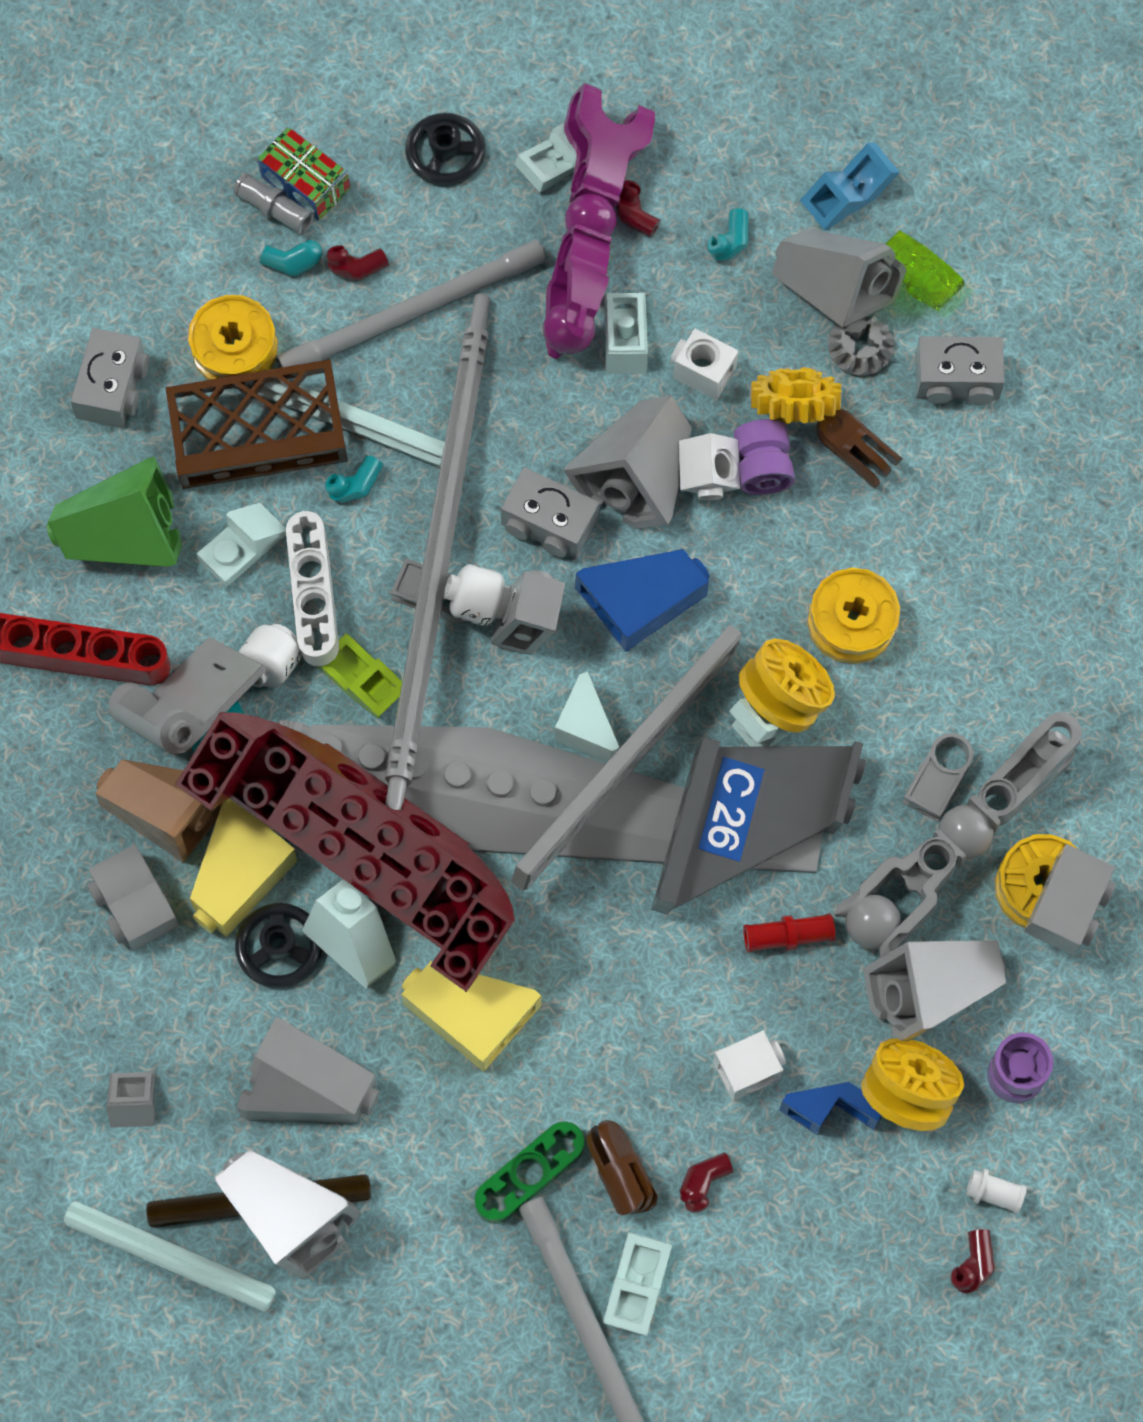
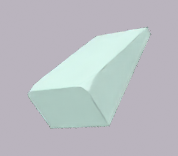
[604,293,648,374]

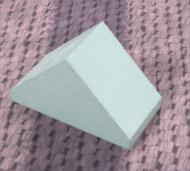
[555,671,619,762]

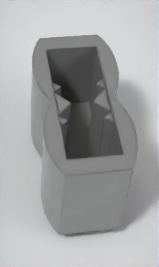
[86,844,179,951]

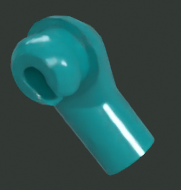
[707,208,749,261]
[260,240,323,276]
[325,455,384,503]

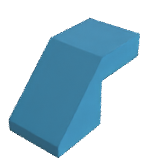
[800,143,900,230]

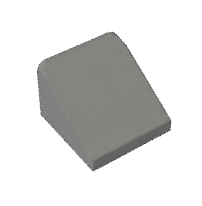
[107,1072,155,1128]

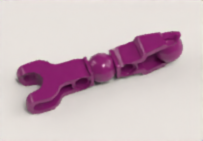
[543,83,655,359]

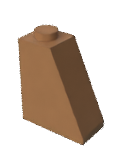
[95,759,222,863]

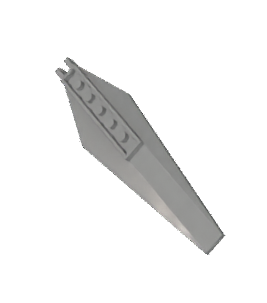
[277,720,823,873]

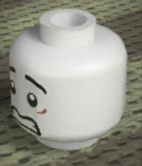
[444,564,510,626]
[239,624,301,688]

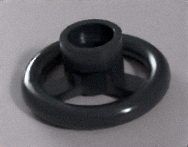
[405,113,486,186]
[235,903,323,988]

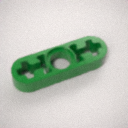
[475,1121,584,1224]

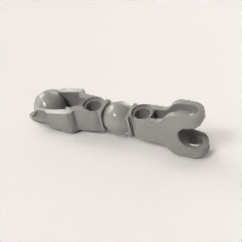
[835,712,1082,958]

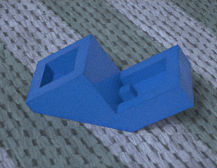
[779,1082,883,1135]

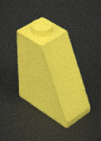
[190,798,297,937]
[401,961,541,1072]

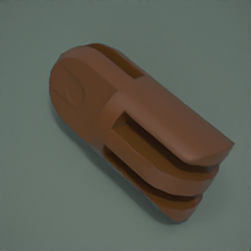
[816,408,903,489]
[587,1120,658,1216]

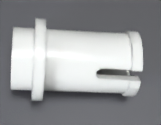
[966,1168,1027,1214]

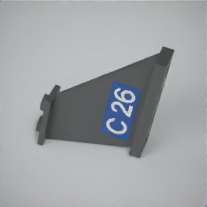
[651,737,866,915]

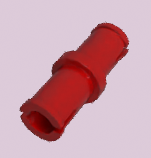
[743,913,836,953]

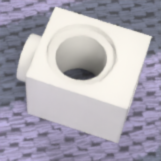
[671,328,739,400]
[679,433,740,500]
[713,1030,786,1102]

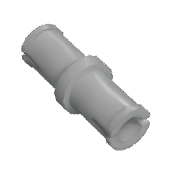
[233,173,314,234]

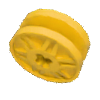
[188,295,278,380]
[807,567,901,664]
[739,638,835,733]
[994,834,1078,928]
[861,1038,964,1131]

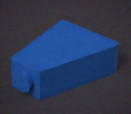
[575,549,710,652]

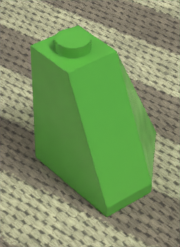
[47,456,182,567]

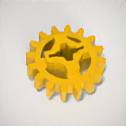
[751,367,842,424]

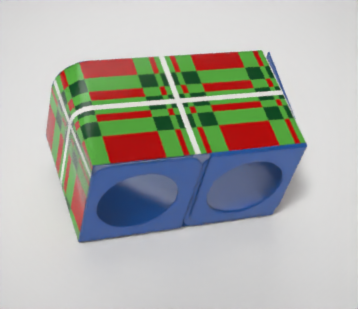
[257,127,351,221]

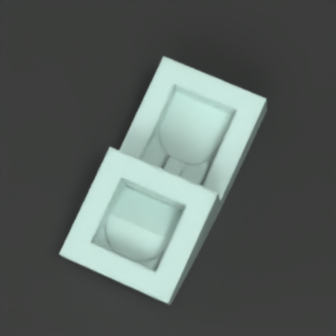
[515,123,577,193]
[603,1232,673,1336]

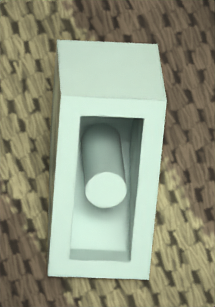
[302,879,396,988]

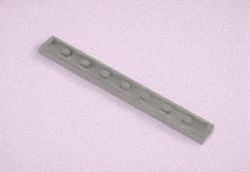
[511,624,742,891]

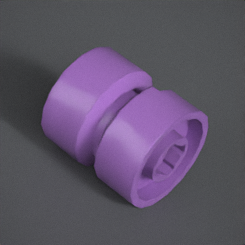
[733,419,795,495]
[987,1032,1053,1103]

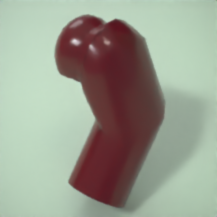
[615,180,661,238]
[326,245,389,281]
[679,1152,734,1213]
[950,1229,995,1293]

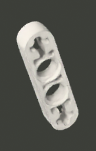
[286,511,339,666]

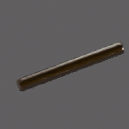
[146,1174,372,1228]

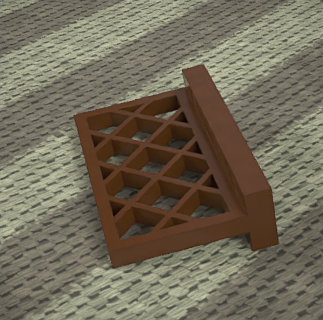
[165,359,348,489]

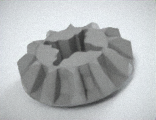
[828,314,894,376]

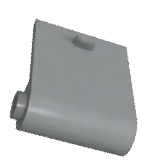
[109,637,267,754]

